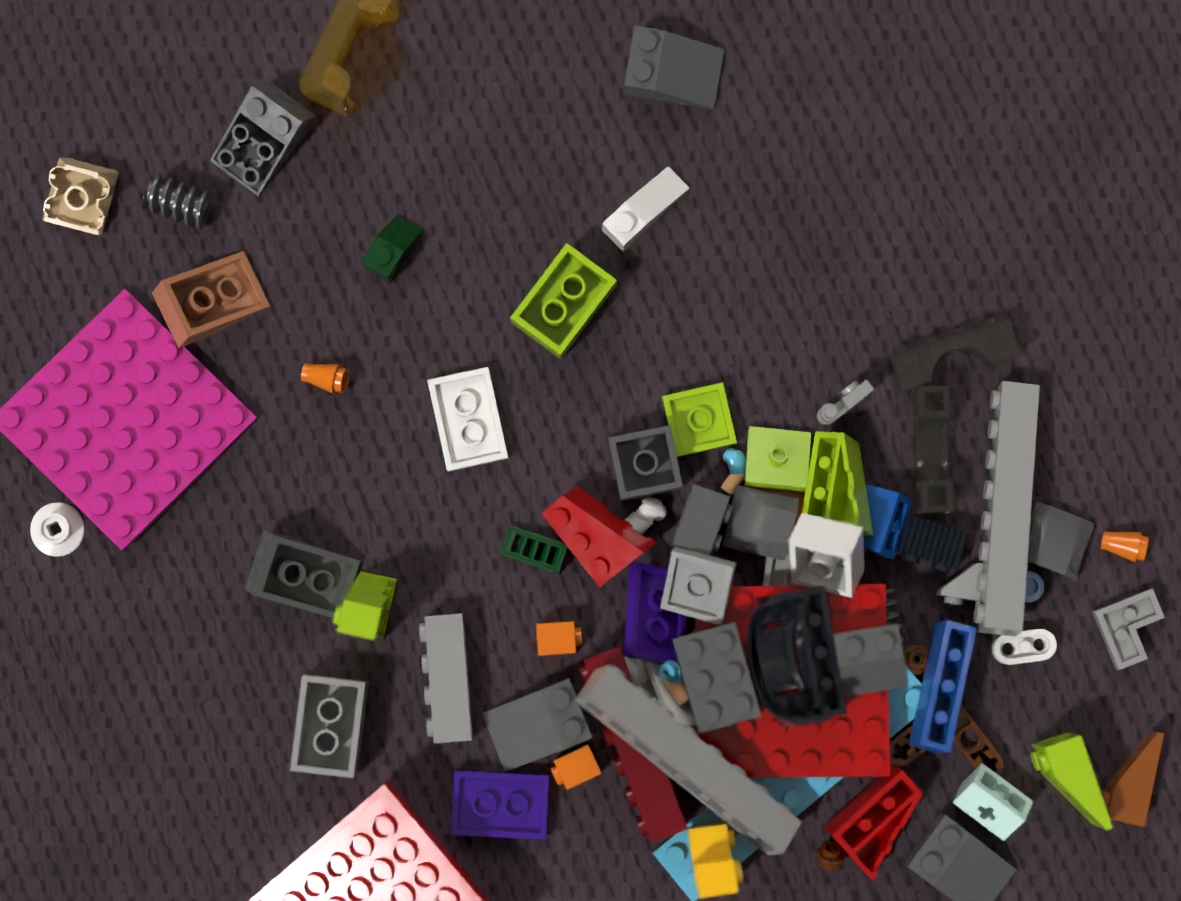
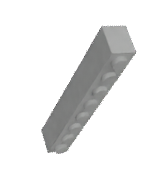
[974,381,1040,637]
[575,665,801,855]

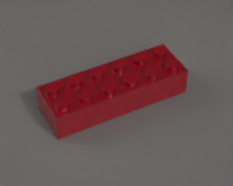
[580,647,688,843]

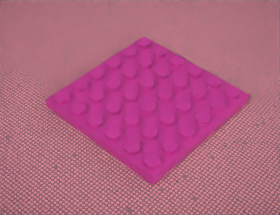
[0,289,257,552]

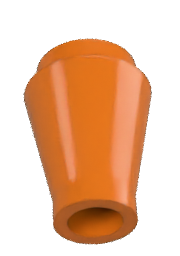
[301,363,350,395]
[1100,531,1149,562]

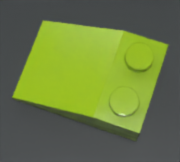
[1030,732,1113,830]

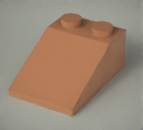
[152,251,270,348]

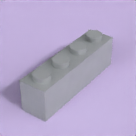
[419,613,473,743]

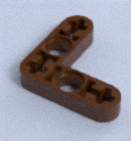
[890,705,1004,775]

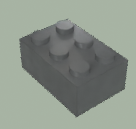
[673,621,763,733]

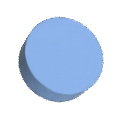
[1025,571,1044,602]

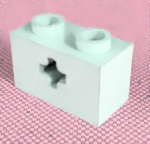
[952,763,1033,841]

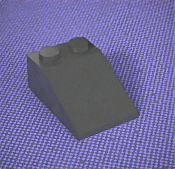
[624,26,724,110]
[244,530,360,618]
[482,678,593,772]
[903,812,1016,901]

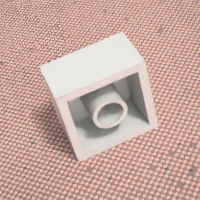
[789,513,864,598]

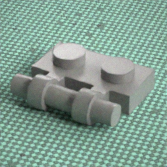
[816,379,874,425]

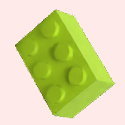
[510,243,617,359]

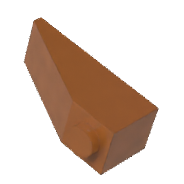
[1101,731,1164,827]

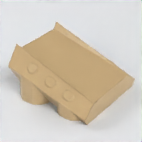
[42,157,119,235]

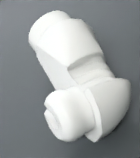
[625,498,667,535]

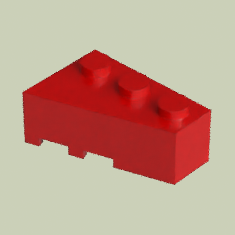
[541,486,657,588]

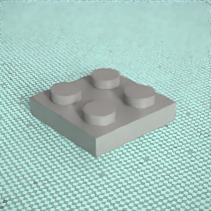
[661,547,736,625]

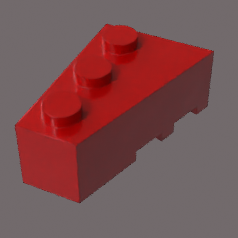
[823,763,923,881]

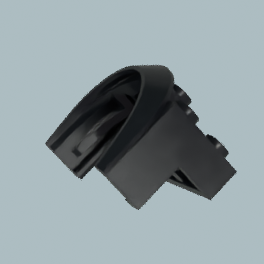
[746,586,848,726]

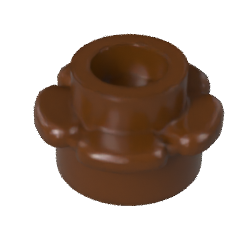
[904,644,929,675]
[815,842,846,871]

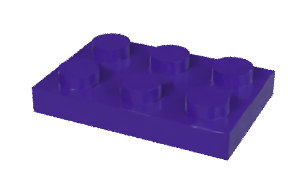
[624,562,686,665]
[451,770,549,840]

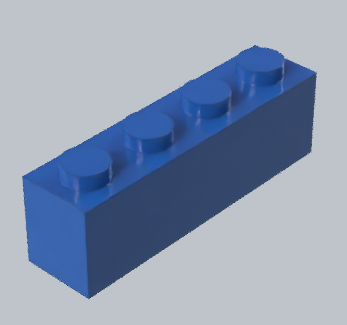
[909,620,977,753]

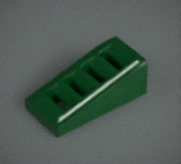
[500,525,568,575]

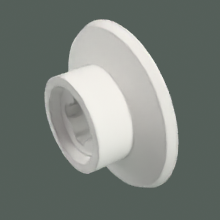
[30,502,85,557]

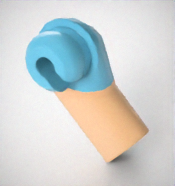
[720,448,746,496]
[659,661,689,706]

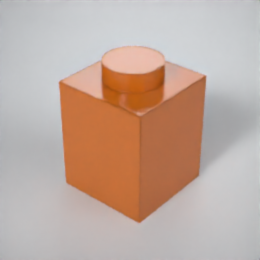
[536,621,582,656]
[551,743,601,790]

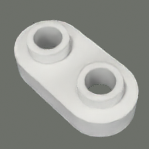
[992,629,1057,665]

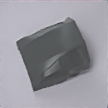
[722,485,799,561]
[1028,501,1094,581]

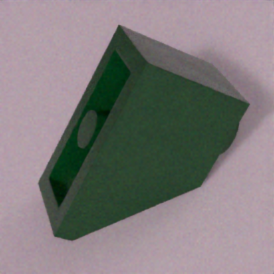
[361,215,423,283]

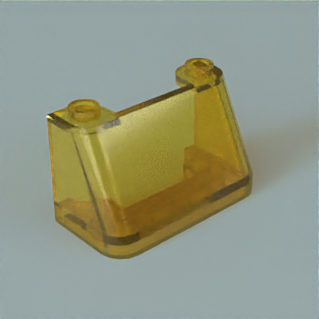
[299,0,402,120]

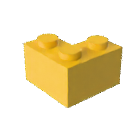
[687,821,743,898]

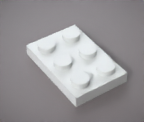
[427,367,509,472]

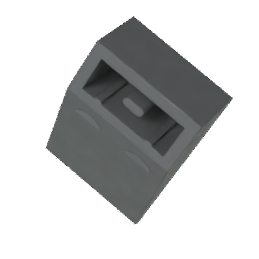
[209,80,316,197]

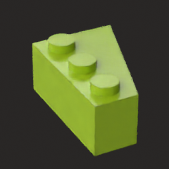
[802,431,873,536]
[333,571,397,640]

